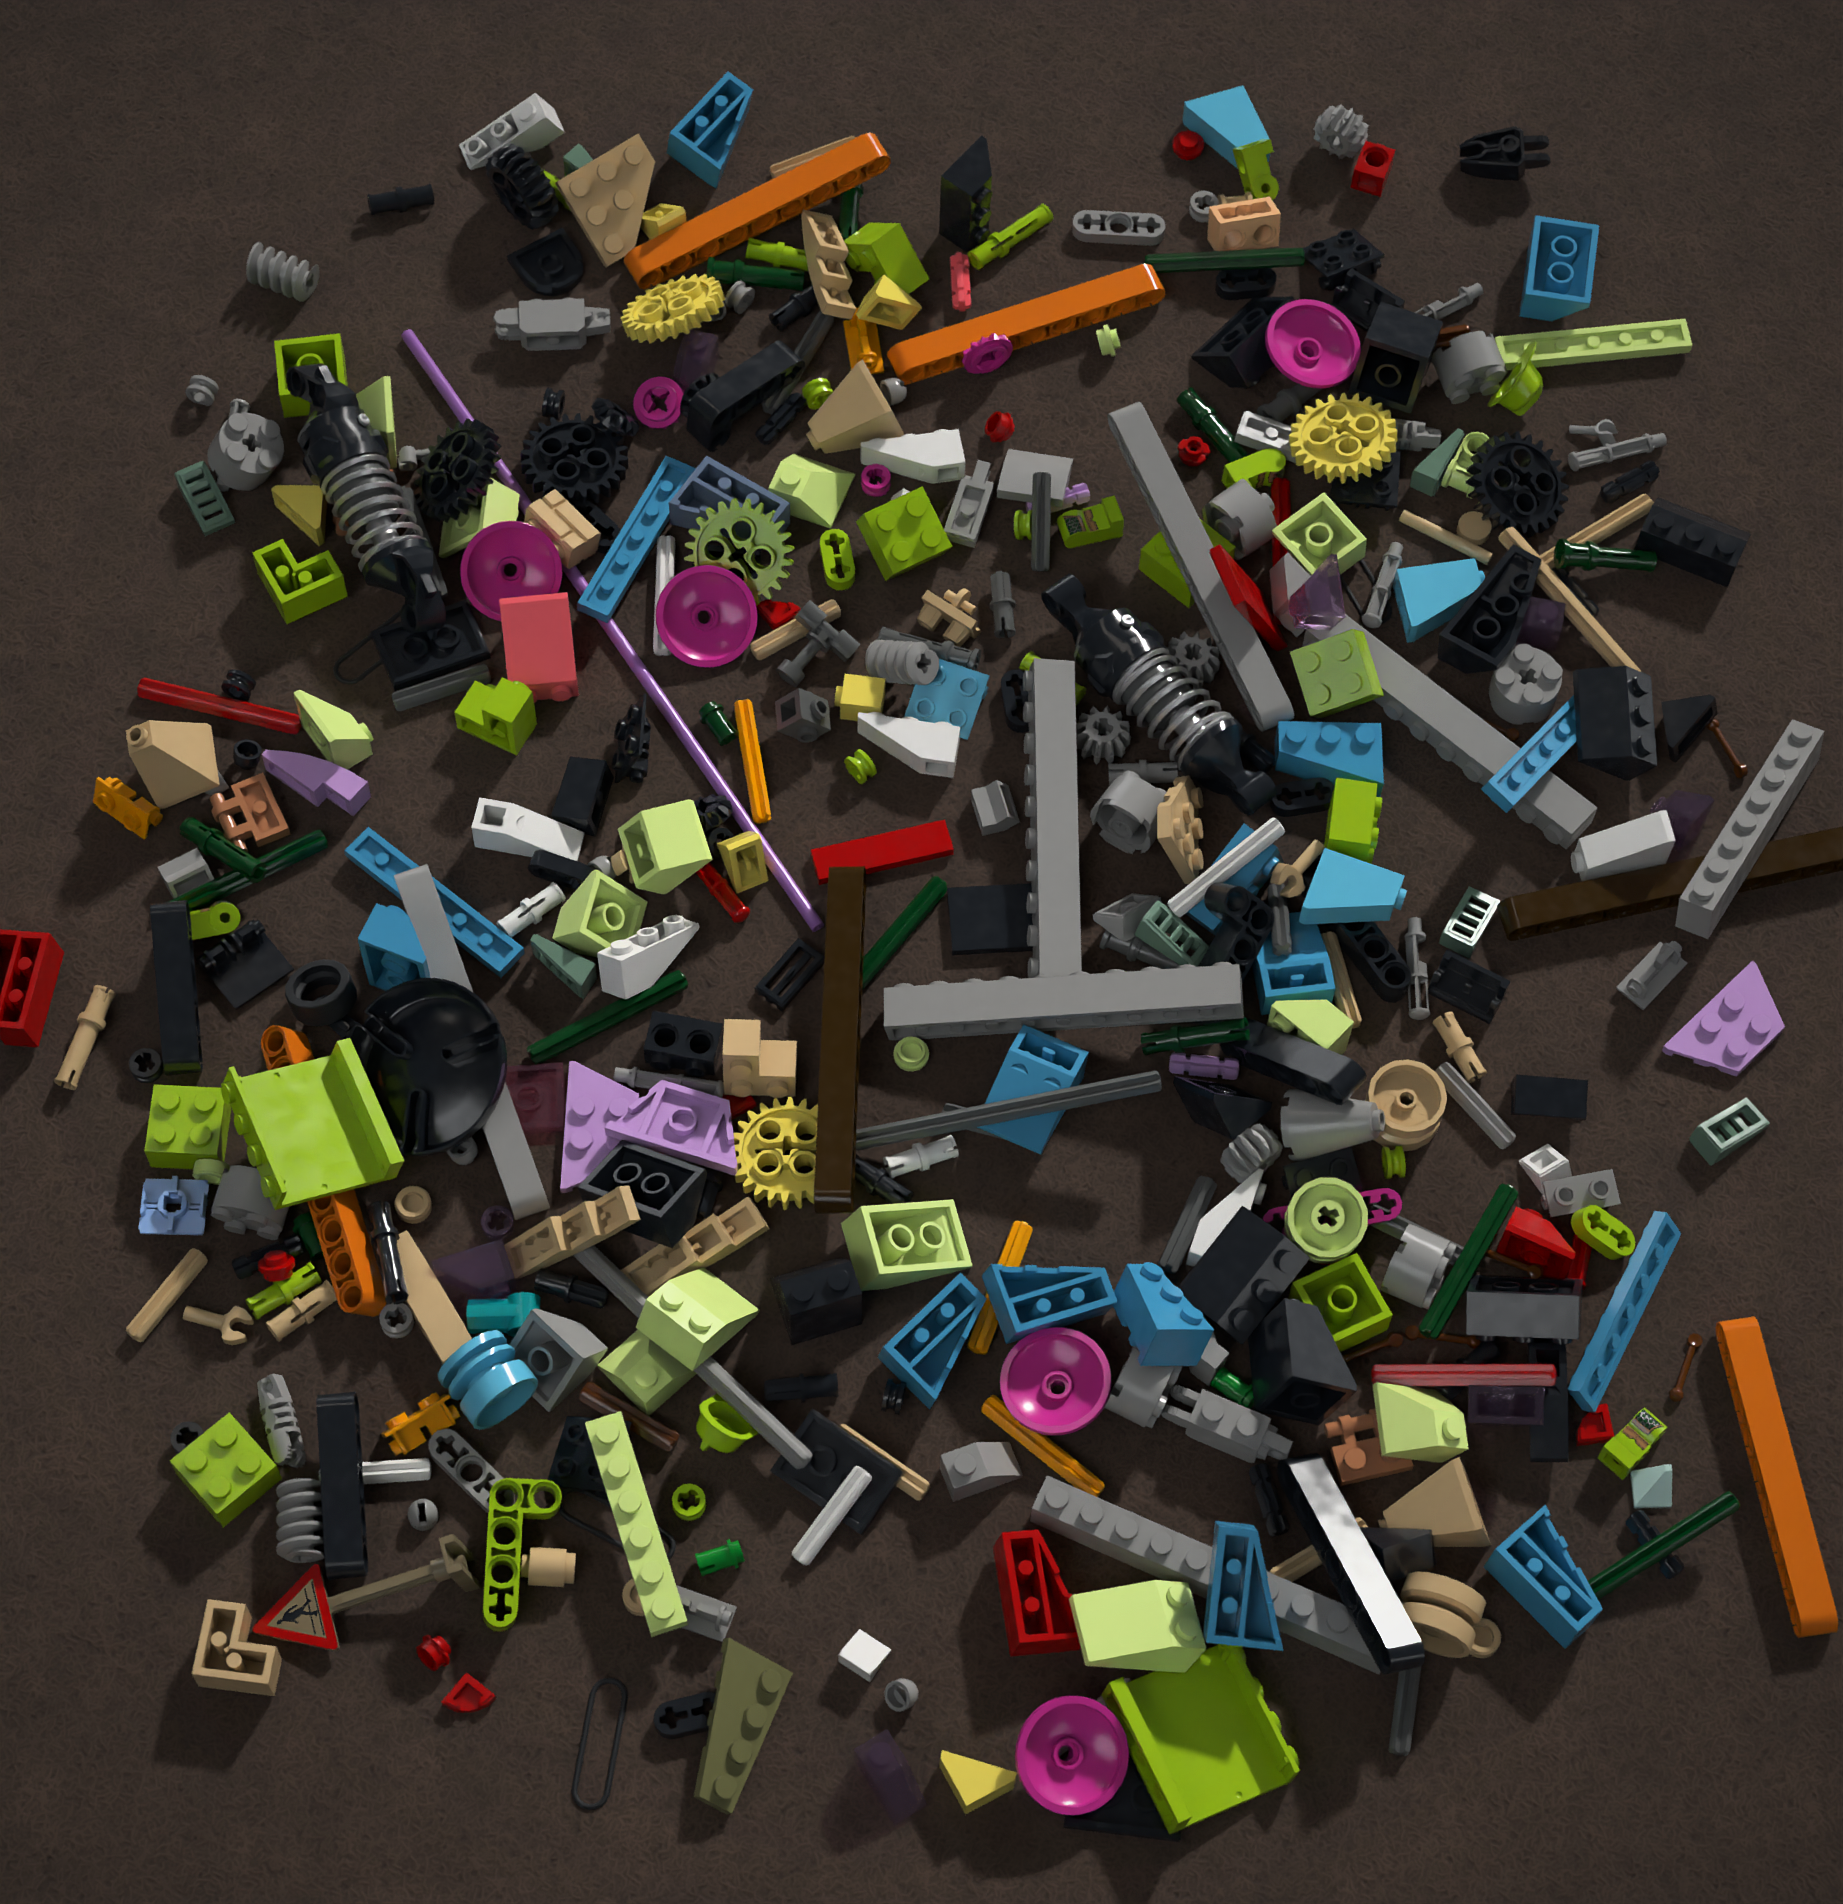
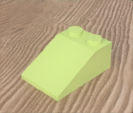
[841,1199,973,1291]
[636,1267,760,1371]
[1069,1580,1207,1673]

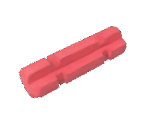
[950,252,972,312]

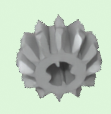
[1314,104,1369,160]
[1166,631,1220,689]
[1076,705,1131,765]
[1220,1124,1283,1183]

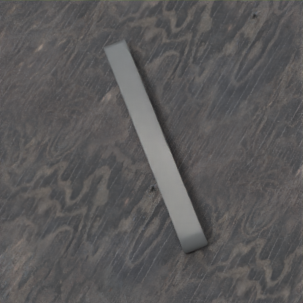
[1107,401,1294,732]
[394,864,550,1220]

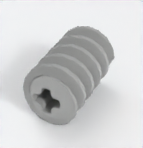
[246,242,320,302]
[865,640,939,685]
[276,1478,325,1563]

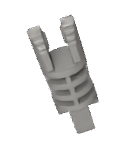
[1394,418,1441,451]
[257,1374,306,1468]

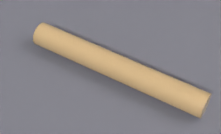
[1399,509,1493,565]

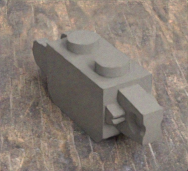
[493,298,611,351]
[1161,1385,1293,1463]

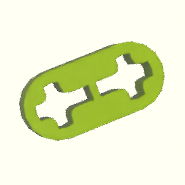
[820,529,855,590]
[1571,1205,1635,1260]

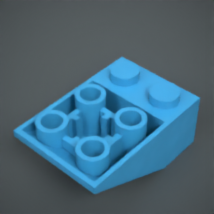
[1251,912,1336,1015]
[977,1024,1089,1155]

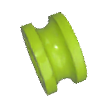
[802,378,833,409]
[1014,510,1032,540]
[844,749,877,784]
[1382,1145,1406,1179]
[672,1483,706,1521]

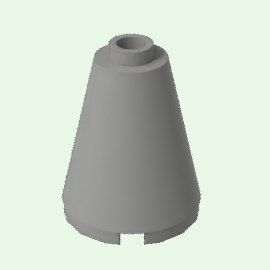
[1281,1089,1385,1161]

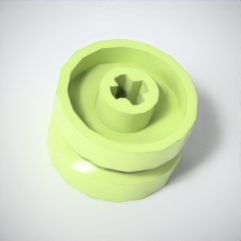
[1284,1177,1368,1264]

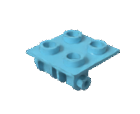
[904,659,990,740]

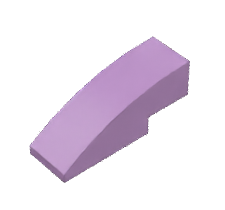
[261,750,371,816]

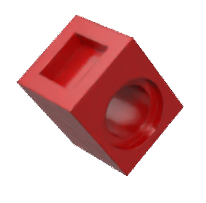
[1350,141,1395,197]

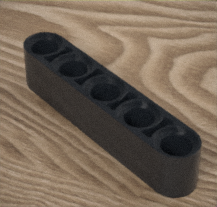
[1301,855,1411,1003]
[150,900,203,1076]
[1219,1017,1367,1105]
[316,1392,368,1580]

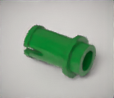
[1210,1367,1254,1409]
[695,1539,745,1577]

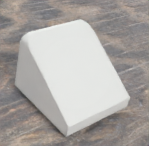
[1519,1144,1572,1195]
[838,1629,891,1682]

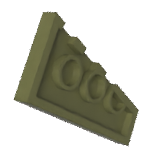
[694,1638,793,1814]

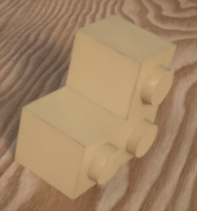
[723,1019,797,1098]
[192,1599,282,1696]

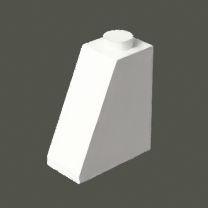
[1571,810,1676,881]

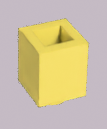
[834,674,886,721]

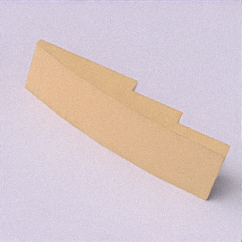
[801,210,856,320]
[503,1186,640,1279]
[620,1197,770,1297]
[374,1230,472,1364]

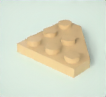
[555,133,655,268]
[1157,776,1204,884]

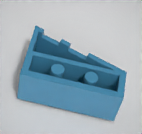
[981,1264,1117,1344]
[1484,1505,1603,1649]

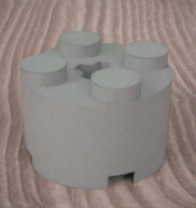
[1432,331,1507,404]
[208,413,284,491]
[1202,479,1277,560]
[1489,644,1563,725]
[1090,771,1166,854]
[211,1165,290,1240]
[1381,1223,1457,1310]
[1104,1346,1183,1429]

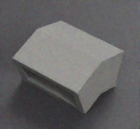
[971,780,1020,836]
[157,848,214,898]
[1189,1332,1229,1386]

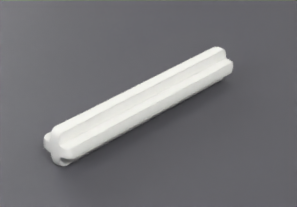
[653,535,675,656]
[1167,817,1285,917]

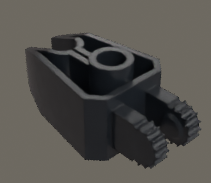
[1459,126,1550,181]

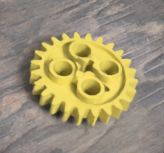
[621,274,725,343]
[1289,393,1398,484]
[733,1097,818,1210]

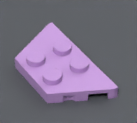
[1662,961,1785,1076]
[560,1061,639,1193]
[604,1080,737,1176]

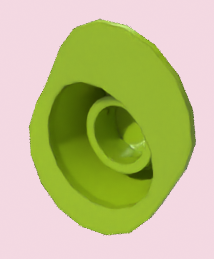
[1488,341,1543,416]
[696,1394,759,1453]

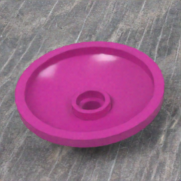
[1265,299,1361,389]
[460,521,562,621]
[656,565,757,667]
[1000,1327,1112,1436]
[1015,1696,1129,1815]

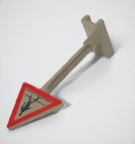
[252,1534,481,1651]

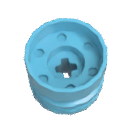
[438,1330,538,1430]

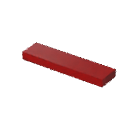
[811,819,954,885]

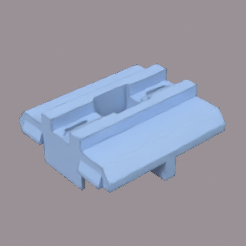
[138,1176,209,1235]

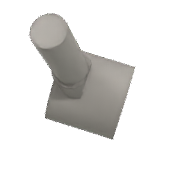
[1569,419,1618,445]
[398,446,430,471]

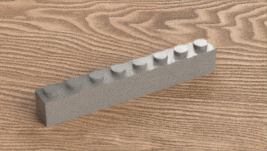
[1675,719,1824,939]

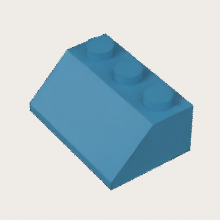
[1519,215,1599,321]
[358,903,431,991]

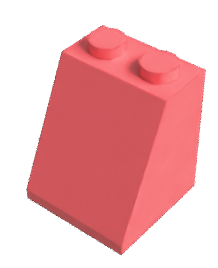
[499,592,579,703]

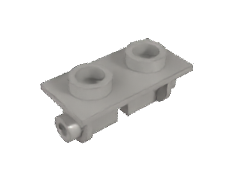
[1616,941,1687,1010]
[1541,1169,1621,1218]
[676,1585,737,1642]

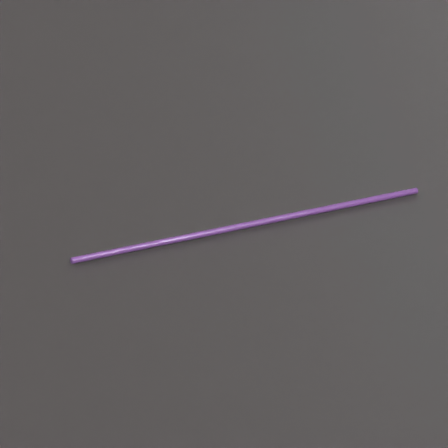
[401,329,824,932]

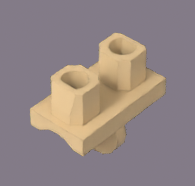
[917,588,981,647]

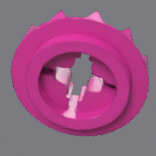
[961,333,1013,374]
[633,377,683,429]

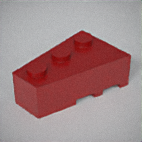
[0,929,64,1048]
[993,1529,1081,1657]

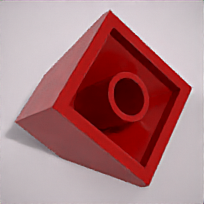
[1496,1206,1576,1278]

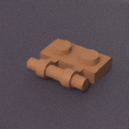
[210,773,290,852]
[1324,1409,1414,1486]

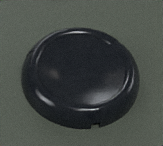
[348,978,507,1156]

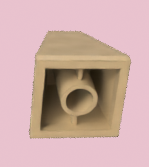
[806,360,904,454]
[126,720,220,809]
[1378,1457,1491,1547]

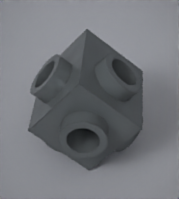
[775,688,831,743]

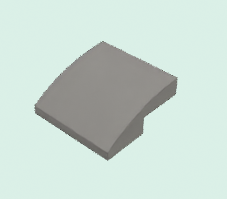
[997,449,1073,508]

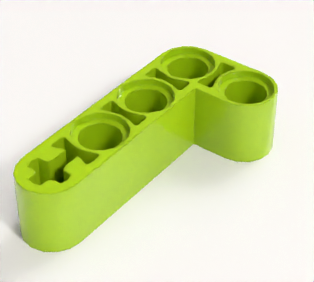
[483,1478,562,1632]

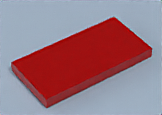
[1209,544,1288,651]

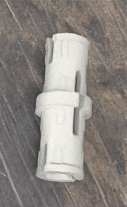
[496,882,566,938]
[883,1135,959,1179]

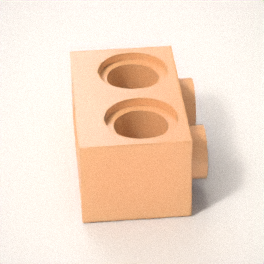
[1207,197,1281,251]

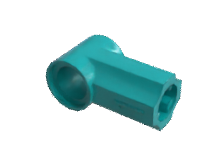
[467,1292,540,1337]

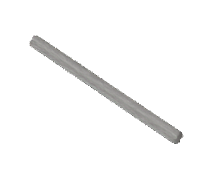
[573,1245,812,1469]

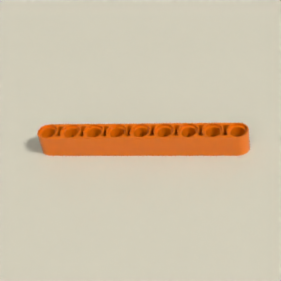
[624,133,891,290]
[887,264,1166,385]
[261,1025,386,1317]
[1716,1316,1838,1638]

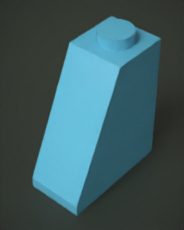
[1182,86,1270,169]
[1393,558,1485,643]
[1299,848,1407,924]

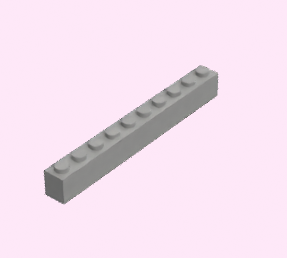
[1303,604,1598,849]
[1023,658,1082,978]
[884,962,1244,1040]
[1030,1475,1380,1674]

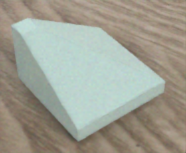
[1630,1465,1672,1508]

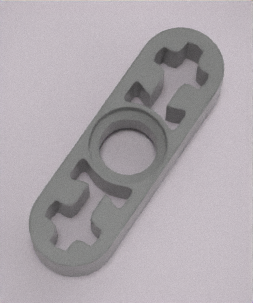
[1072,210,1165,246]
[429,1429,515,1513]

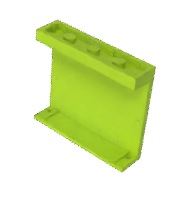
[221,1038,404,1210]
[1101,1644,1300,1834]

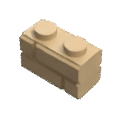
[524,490,601,569]

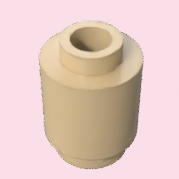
[521,1547,576,1587]

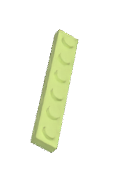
[1495,318,1692,370]
[585,1411,688,1637]

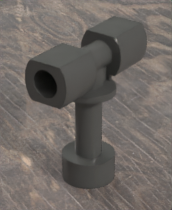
[776,600,861,687]

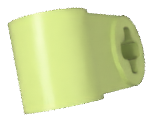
[1441,432,1490,499]

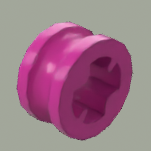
[861,464,891,497]

